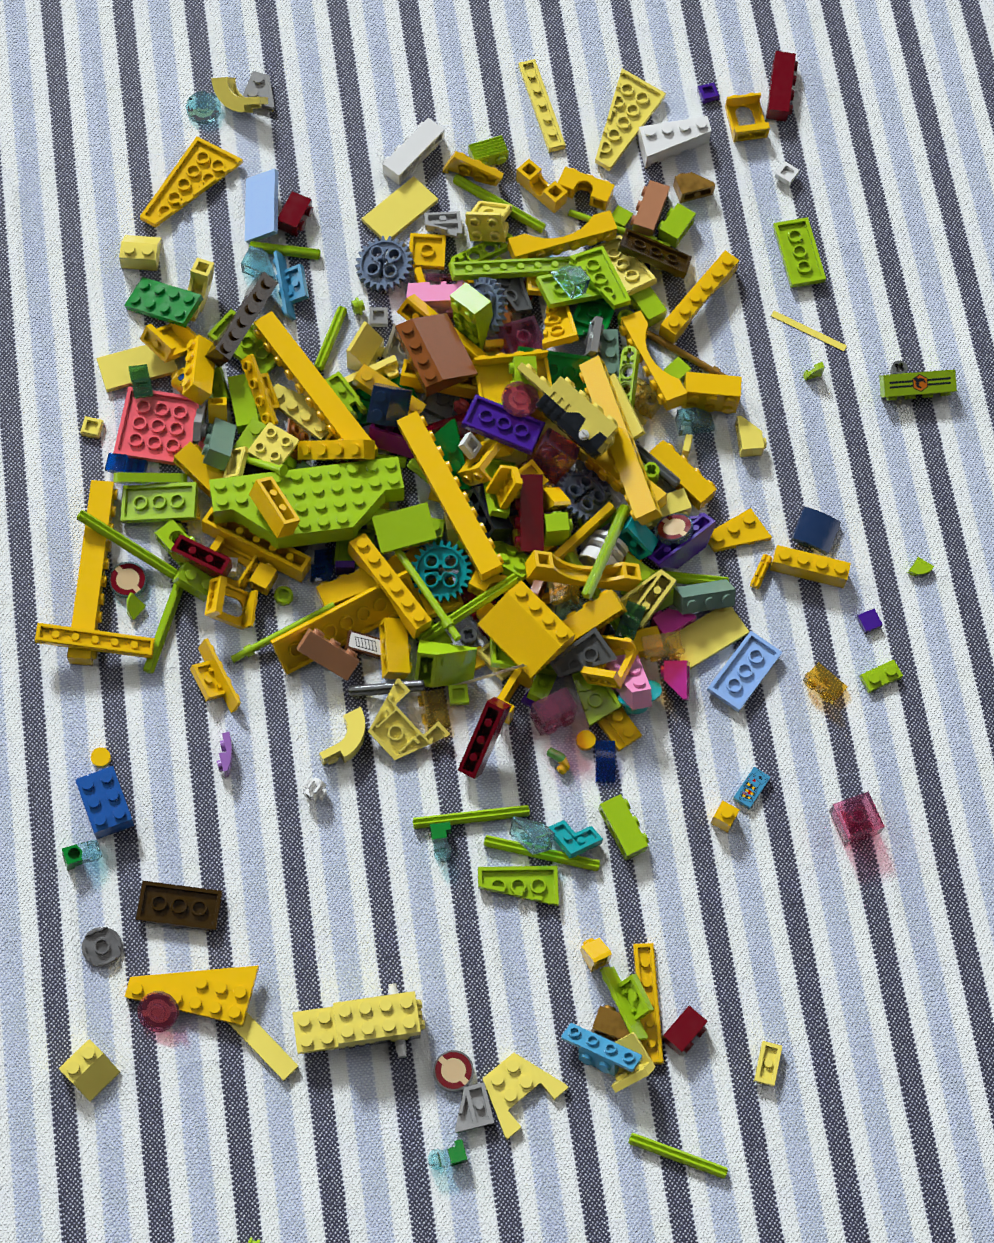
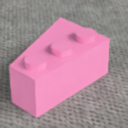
[406,280,463,318]
[604,654,652,710]

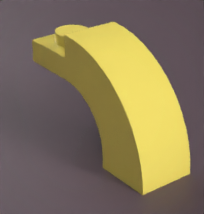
[211,77,268,113]
[188,257,214,322]
[319,707,365,765]

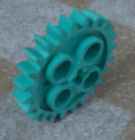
[411,540,473,603]

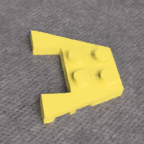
[368,678,450,760]
[482,1052,569,1140]

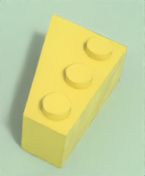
[620,569,677,629]

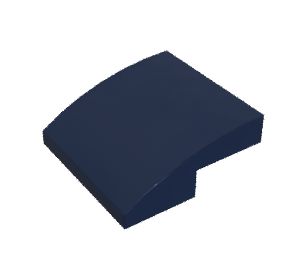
[791,507,841,555]

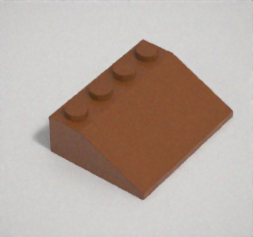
[395,313,478,397]

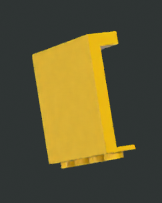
[473,349,552,420]

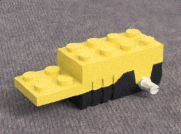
[517,362,618,460]
[292,984,425,1058]

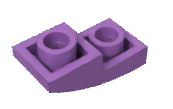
[217,732,233,777]

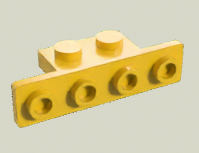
[241,354,280,425]
[190,638,241,713]

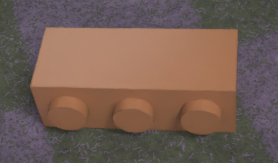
[630,180,670,237]
[296,628,360,681]

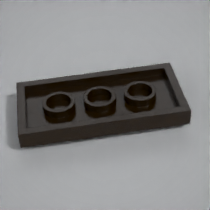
[618,228,692,279]
[135,881,223,932]

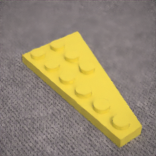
[595,68,666,171]

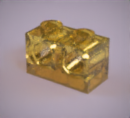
[624,377,662,419]

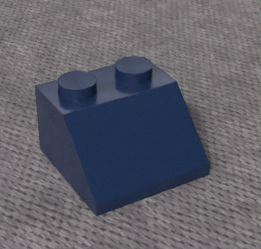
[366,383,413,427]

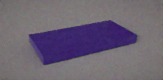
[461,395,545,455]

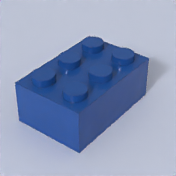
[75,766,135,840]

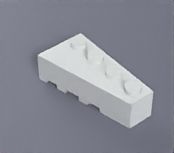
[637,116,712,168]

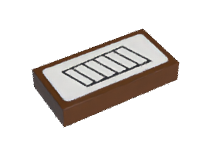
[344,630,381,659]

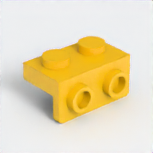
[485,465,523,510]

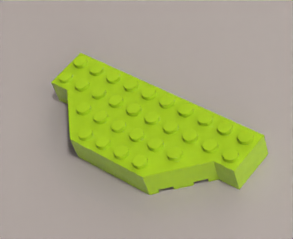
[209,457,404,549]

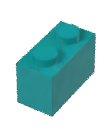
[618,515,659,560]

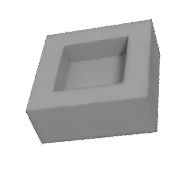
[369,307,388,327]

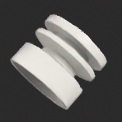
[578,530,629,566]

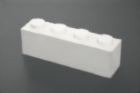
[382,118,445,185]

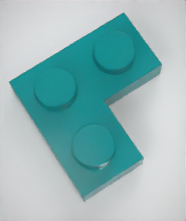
[547,820,603,859]

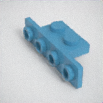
[273,251,309,321]
[561,1023,642,1077]

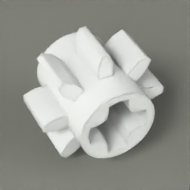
[303,777,327,802]

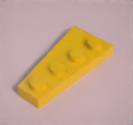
[542,305,579,350]

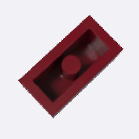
[278,191,314,237]
[662,1005,708,1056]

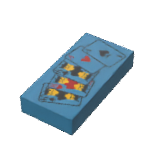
[733,767,770,809]

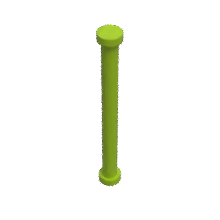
[246,456,288,476]

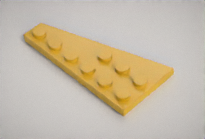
[140,136,243,228]
[124,965,259,1026]

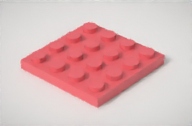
[113,387,199,466]

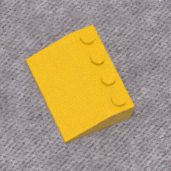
[477,580,575,679]

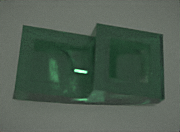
[128,364,153,399]
[614,600,647,641]

